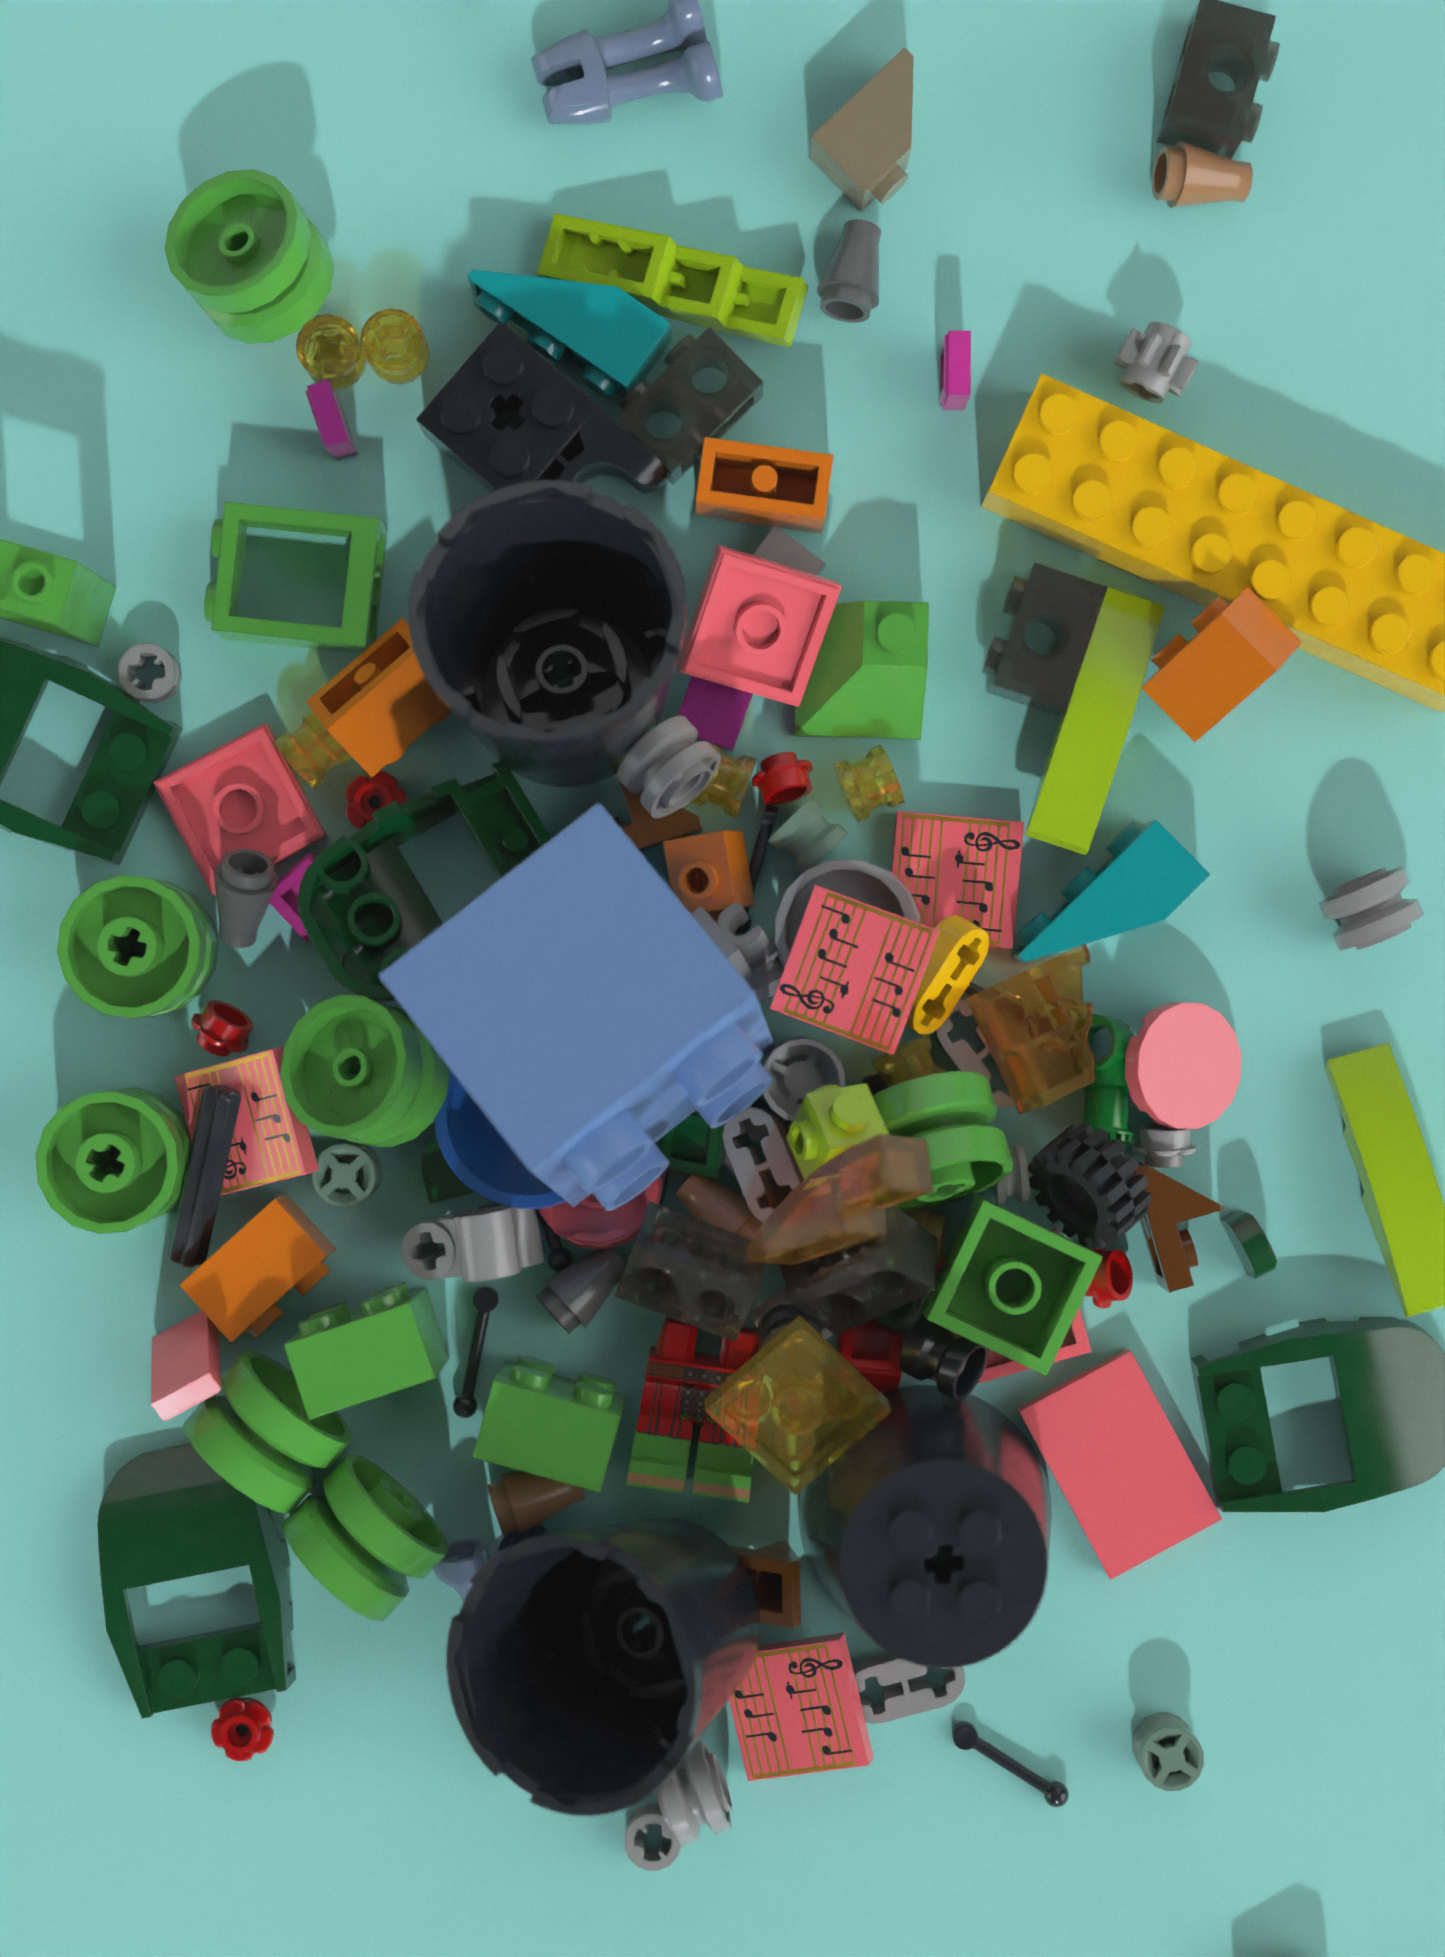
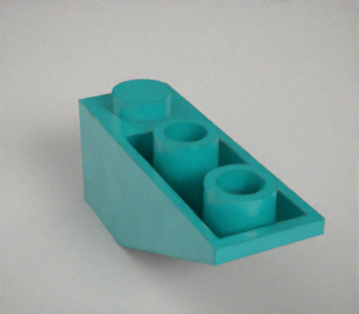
[467,269,672,402]
[1011,820,1211,963]

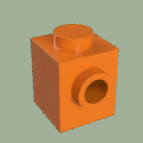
[663,830,755,923]

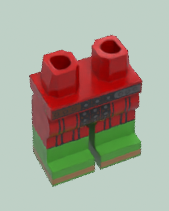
[626,1316,764,1503]

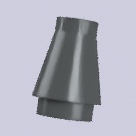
[817,219,881,323]
[214,849,279,948]
[535,1248,631,1334]

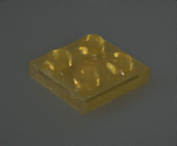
[704,1315,891,1495]

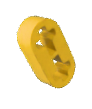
[906,915,989,1035]

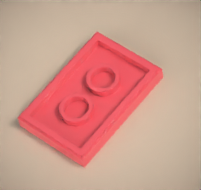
[1017,1348,1222,1580]

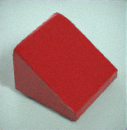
[834,1311,903,1392]

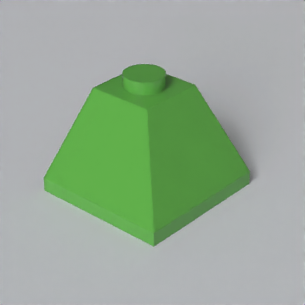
[794,601,929,740]

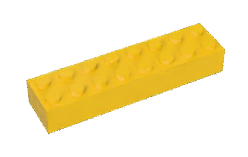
[981,373,1445,712]

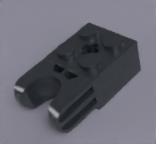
[416,321,668,494]

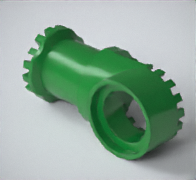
[1068,1014,1135,1145]

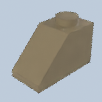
[809,47,914,212]

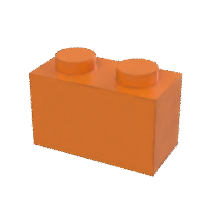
[695,437,834,534]
[1141,586,1302,742]
[306,617,452,777]
[179,1193,336,1342]

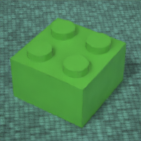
[921,1194,1103,1376]
[284,1282,450,1420]
[472,1356,627,1493]

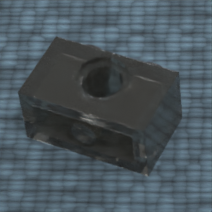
[1157,0,1280,159]
[982,562,1108,716]

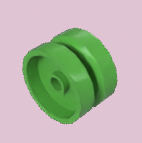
[164,169,334,344]
[57,875,219,1018]
[280,995,450,1148]
[869,1071,1013,1211]
[35,1088,192,1234]
[183,1350,354,1514]
[282,1453,449,1621]

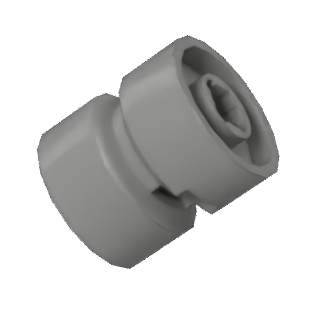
[762,1036,846,1121]

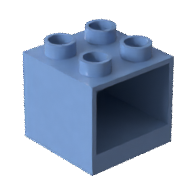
[378,803,776,1211]

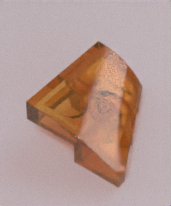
[966,944,1095,1115]

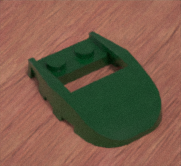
[0,637,183,866]
[298,761,552,1002]
[1190,1317,1445,1512]
[97,1443,296,1719]

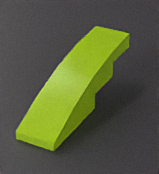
[537,213,808,348]
[1025,586,1165,855]
[1324,1043,1445,1318]

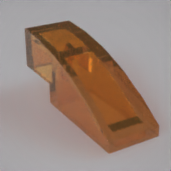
[746,1134,934,1265]

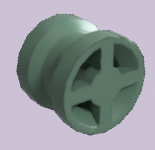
[768,797,848,875]
[311,1141,383,1208]
[1132,1713,1204,1791]

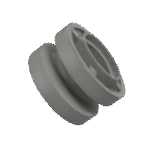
[617,716,721,818]
[1318,867,1424,951]
[655,1739,733,1846]

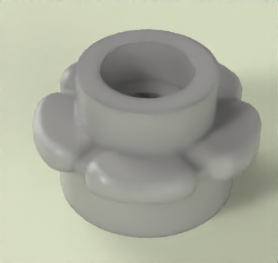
[1132,1123,1196,1168]

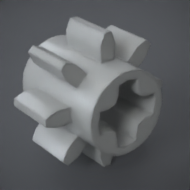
[1113,322,1199,403]

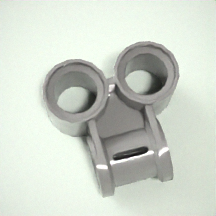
[401,1203,545,1282]

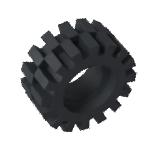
[1028,1123,1151,1249]

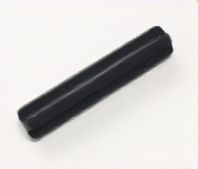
[169,1084,242,1268]

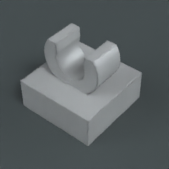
[691,902,769,983]

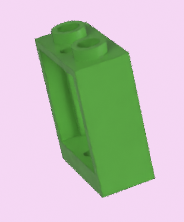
[204,502,388,654]
[0,539,116,647]

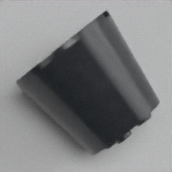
[408,480,687,787]
[798,1385,1052,1668]
[446,1517,761,1816]

